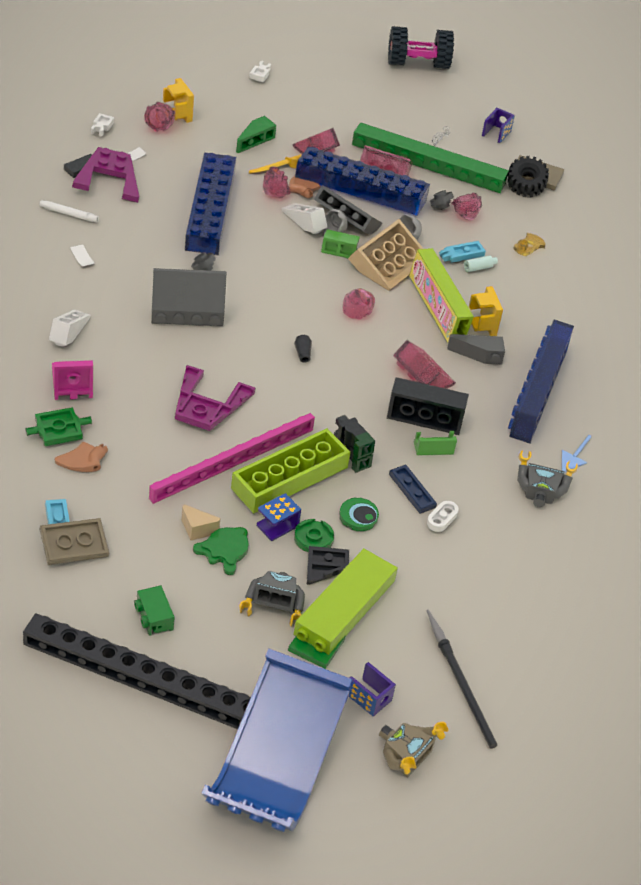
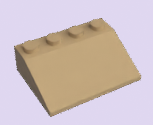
[348,219,423,291]

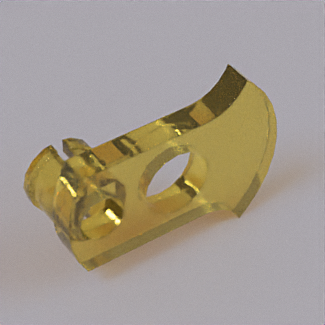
[514,233,546,256]

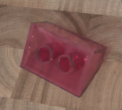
[355,145,412,191]
[393,339,456,389]

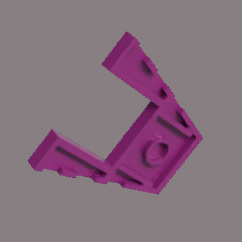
[72,147,139,203]
[175,365,256,431]

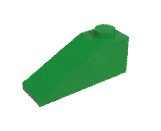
[236,115,277,153]

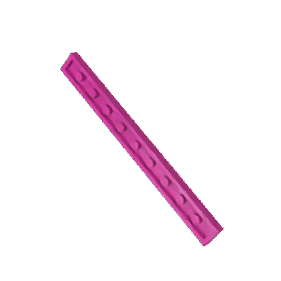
[149,413,315,504]

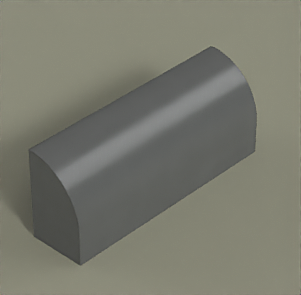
[314,185,383,234]

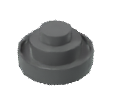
[430,190,454,210]
[191,252,216,271]

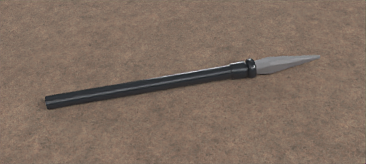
[426,609,498,749]

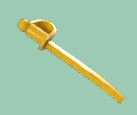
[249,154,304,174]

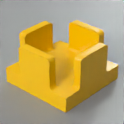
[163,78,194,123]
[469,286,503,336]

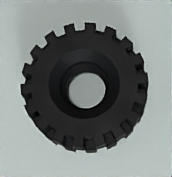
[507,156,549,197]

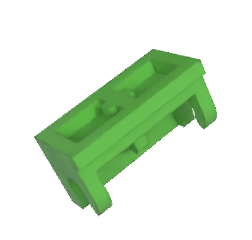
[321,229,360,258]
[414,431,457,456]

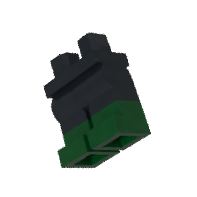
[334,415,375,473]

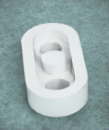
[427,501,459,532]

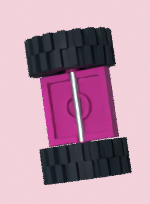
[388,26,454,69]

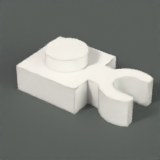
[249,61,271,82]
[91,113,114,136]

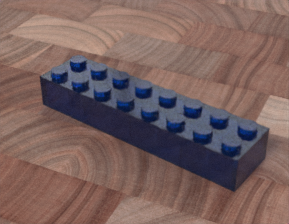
[295,146,430,216]
[185,152,237,255]
[508,319,574,444]

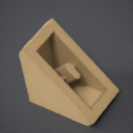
[181,504,221,541]

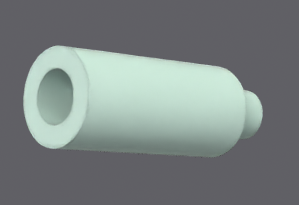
[464,255,498,272]

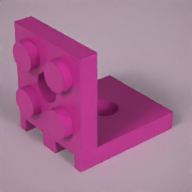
[52,360,93,400]

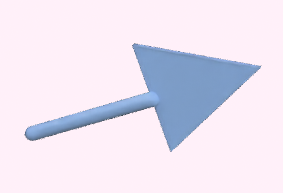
[562,435,591,472]

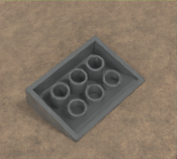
[151,268,227,326]

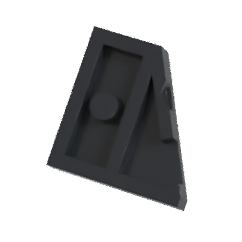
[307,546,349,585]

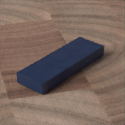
[389,464,437,514]

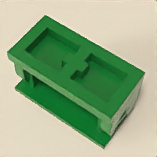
[134,585,175,636]

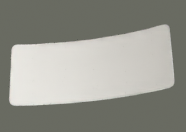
[127,147,146,161]
[71,245,95,266]

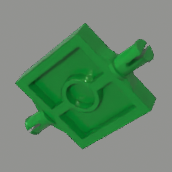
[25,407,92,446]

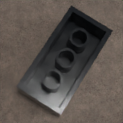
[386,377,469,435]

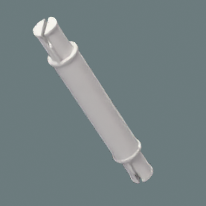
[40,200,99,223]

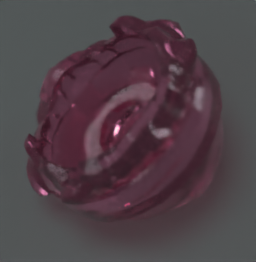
[144,102,175,132]
[263,166,290,198]
[451,192,482,220]
[342,288,375,320]

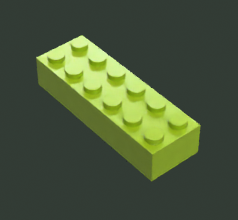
[231,428,350,514]

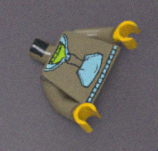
[379,721,449,778]

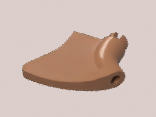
[289,171,320,199]
[54,442,108,472]

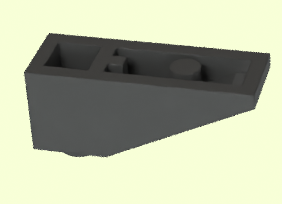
[447,334,505,364]

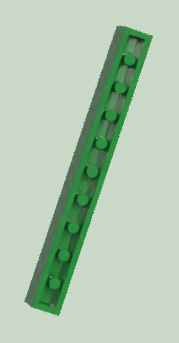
[352,122,509,193]

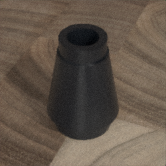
[294,335,312,362]

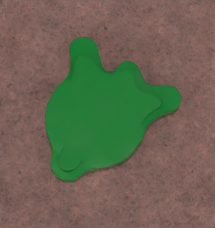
[193,527,249,575]

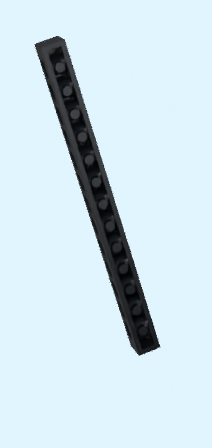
[23,613,251,729]

